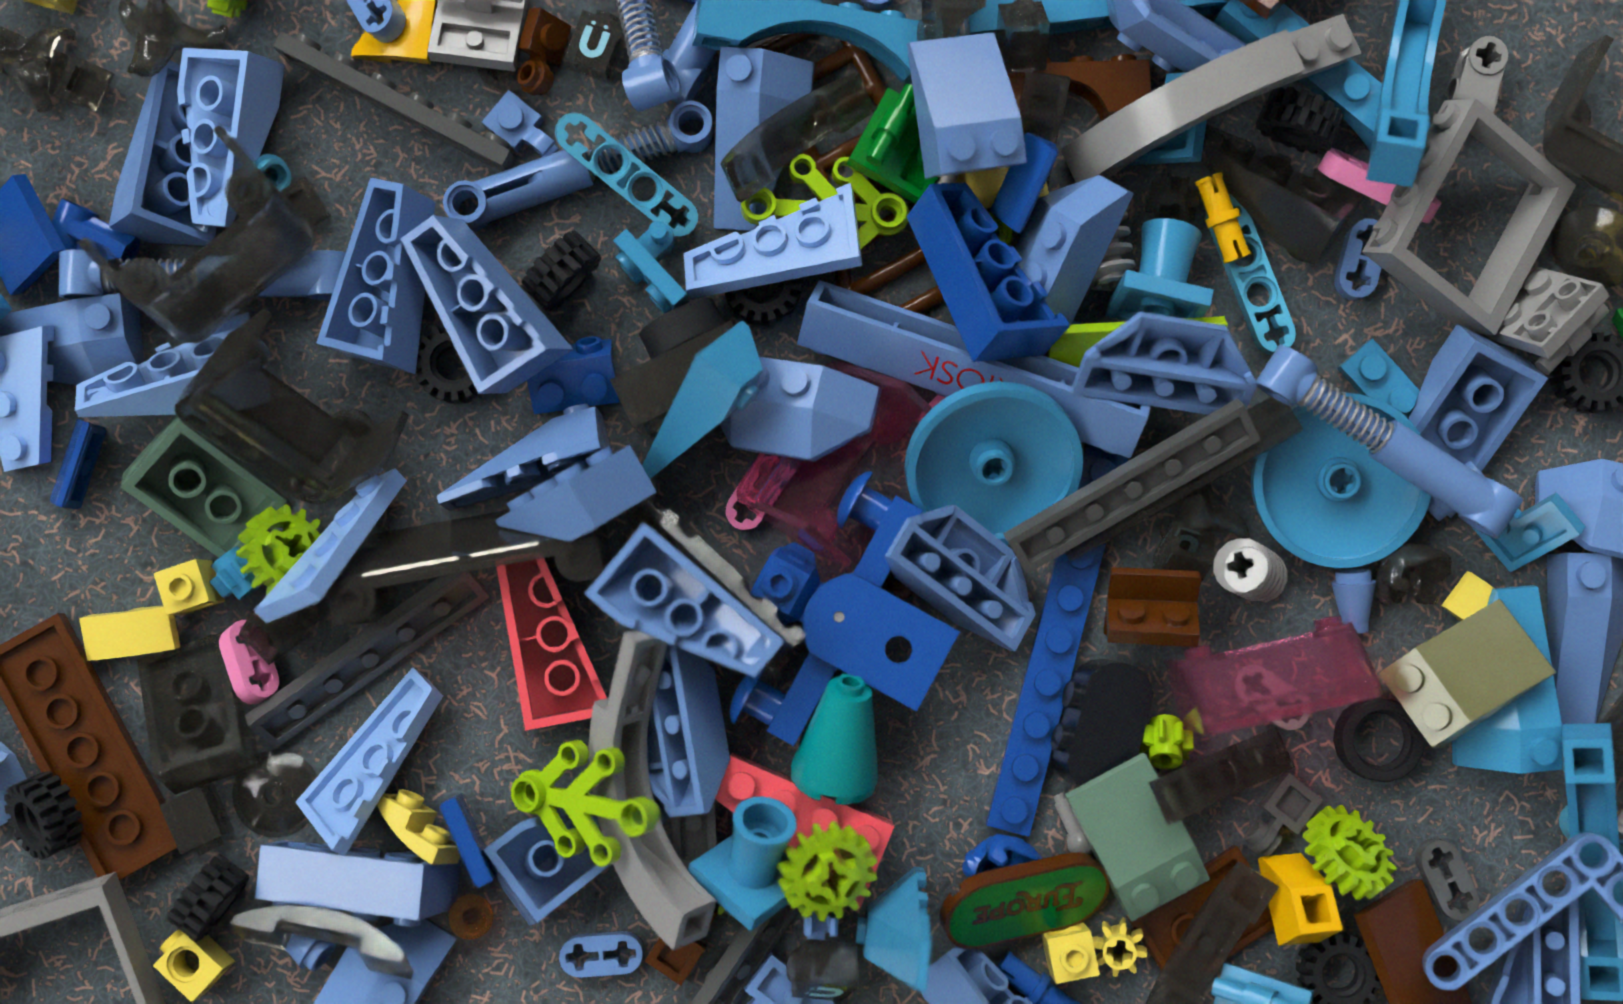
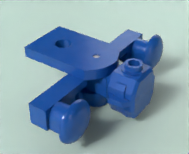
[730,471,960,746]

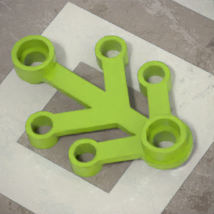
[740,154,909,270]
[511,740,660,867]

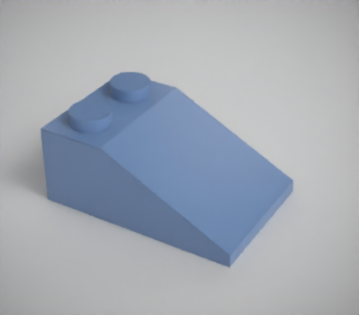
[907,32,1027,179]
[1409,323,1548,472]

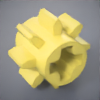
[1092,917,1147,977]

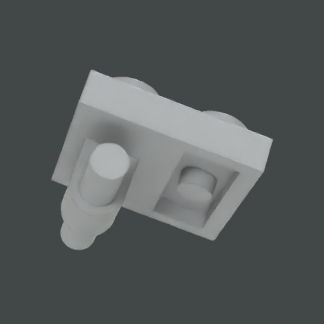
[427,0,529,71]
[1484,267,1610,375]

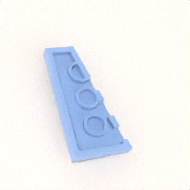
[684,183,863,299]
[254,468,407,623]
[295,667,443,857]

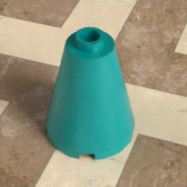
[791,674,879,805]

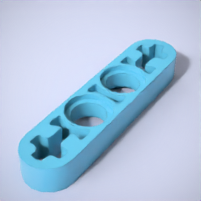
[555,112,698,237]
[1206,194,1296,355]

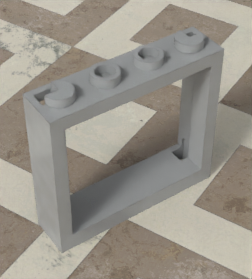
[1362,98,1576,335]
[0,872,166,1004]

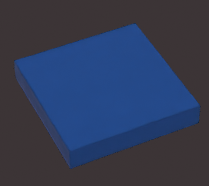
[0,174,66,295]
[440,793,495,887]

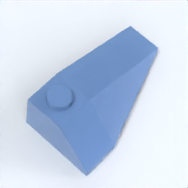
[482,792,670,926]

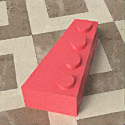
[494,546,607,731]
[715,752,895,909]

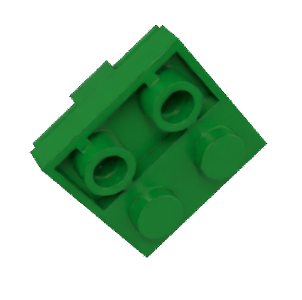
[846,84,938,204]

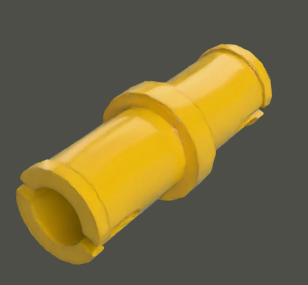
[1195,172,1251,264]

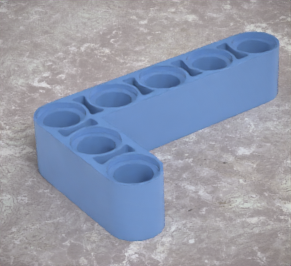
[1422,832,1623,990]

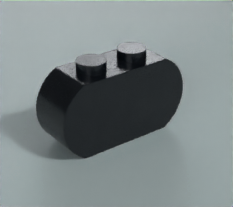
[1051,659,1154,787]

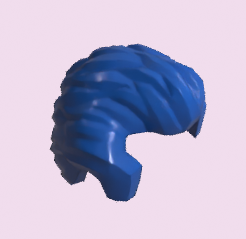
[962,834,1042,877]

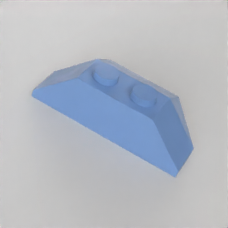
[1107,0,1247,73]
[1015,175,1134,324]
[1071,312,1258,415]
[719,357,882,462]
[1535,459,1623,559]
[885,505,1036,652]
[647,643,730,817]
[313,918,458,1004]

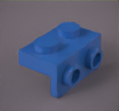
[527,336,620,414]

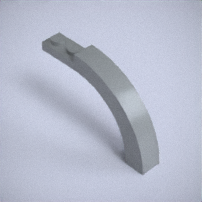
[1061,14,1362,183]
[589,630,716,950]

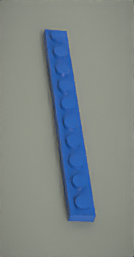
[986,443,1128,837]

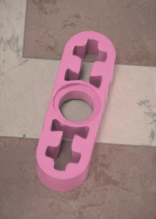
[1317,148,1442,223]

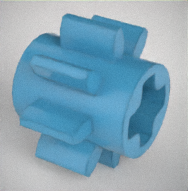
[209,546,263,601]

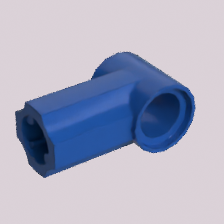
[51,198,140,263]

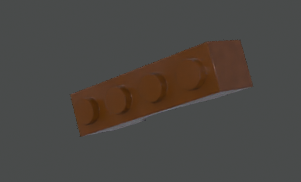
[1003,54,1151,121]

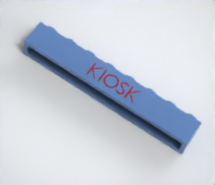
[797,280,1150,459]

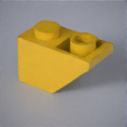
[1258,853,1343,946]

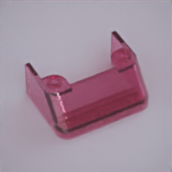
[736,361,932,568]
[1164,615,1383,735]

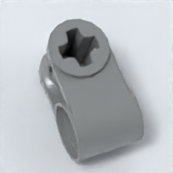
[1445,36,1508,113]

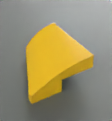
[351,0,438,64]

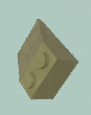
[1379,599,1557,748]

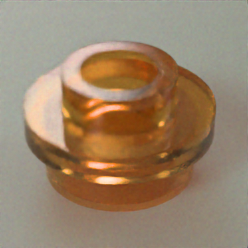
[448,894,494,940]

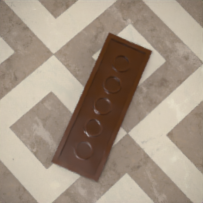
[0,613,188,881]

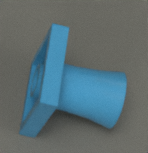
[1105,218,1213,321]
[688,797,797,932]

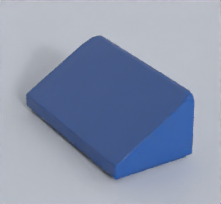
[991,133,1059,233]
[50,419,107,509]

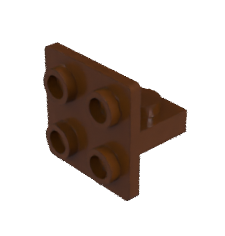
[1103,567,1201,647]

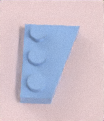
[0,325,54,472]

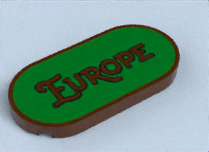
[939,852,1110,949]

